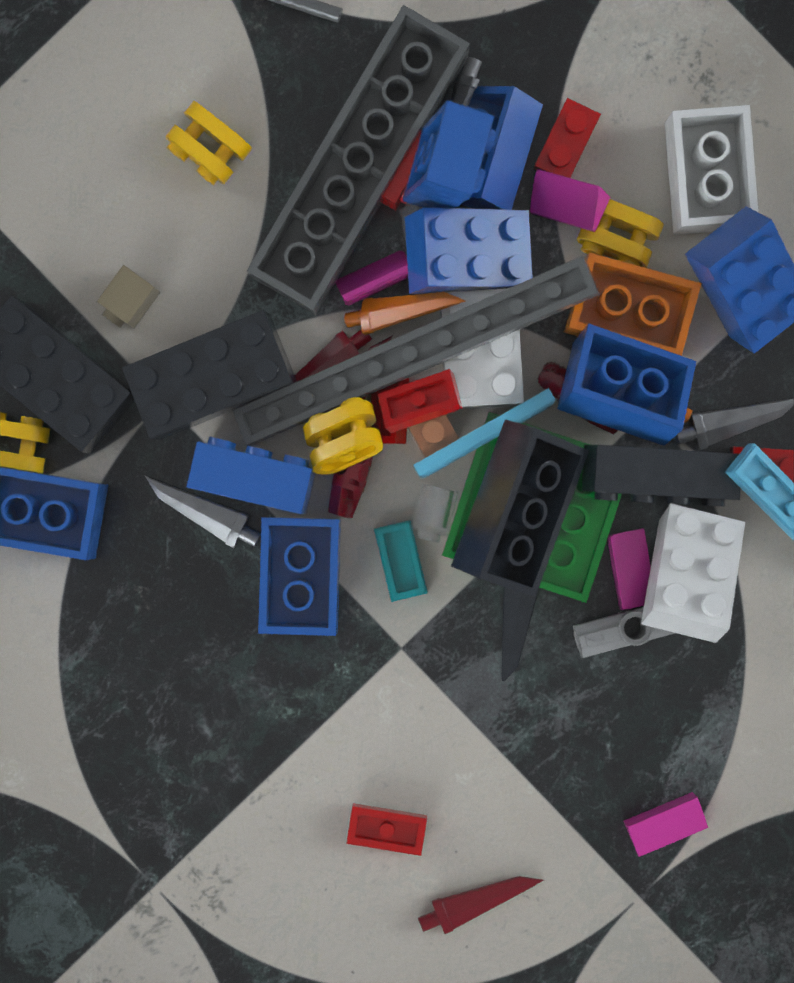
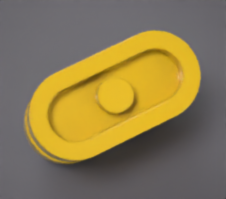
[165,101,252,186]
[576,199,664,268]
[303,397,384,475]
[0,412,51,473]

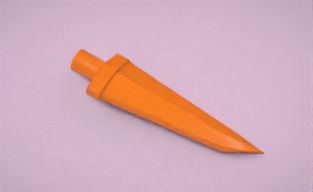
[344,292,466,335]

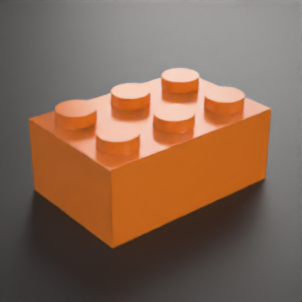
[564,252,702,356]

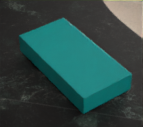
[374,520,428,602]

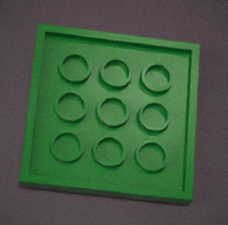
[442,412,622,603]

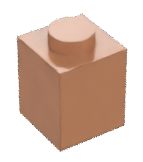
[408,415,459,458]

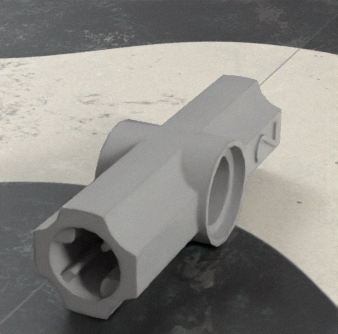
[573,607,675,658]

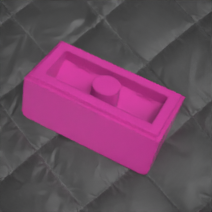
[530,170,610,232]
[336,250,408,306]
[607,528,651,610]
[624,792,708,857]

